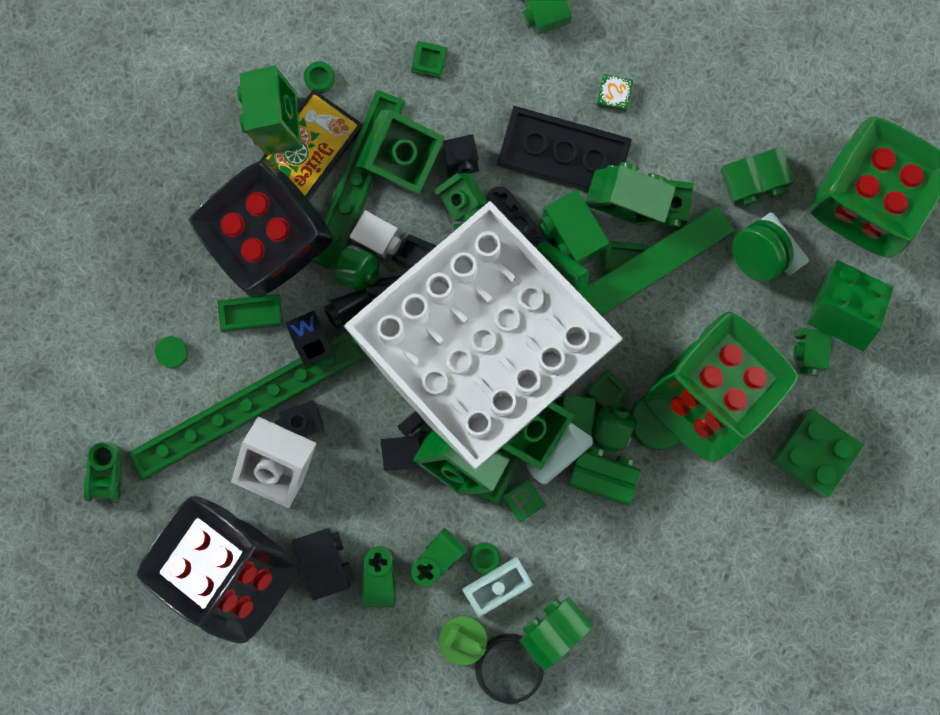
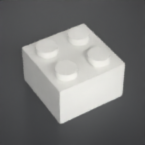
[231,417,316,509]

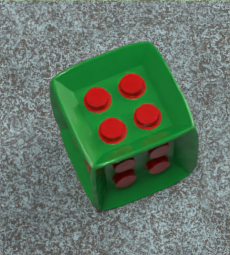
[809,117,940,258]
[644,312,799,462]

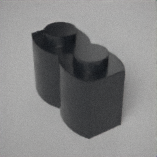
[293,527,354,601]

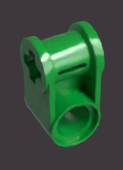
[84,442,122,503]
[411,527,468,587]
[362,546,395,608]

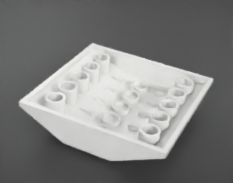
[344,201,623,470]

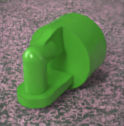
[439,615,487,665]

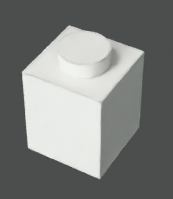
[350,210,401,261]

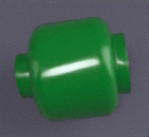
[332,245,380,291]
[591,403,637,452]

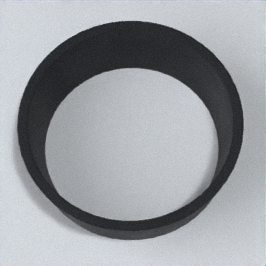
[475,634,544,704]

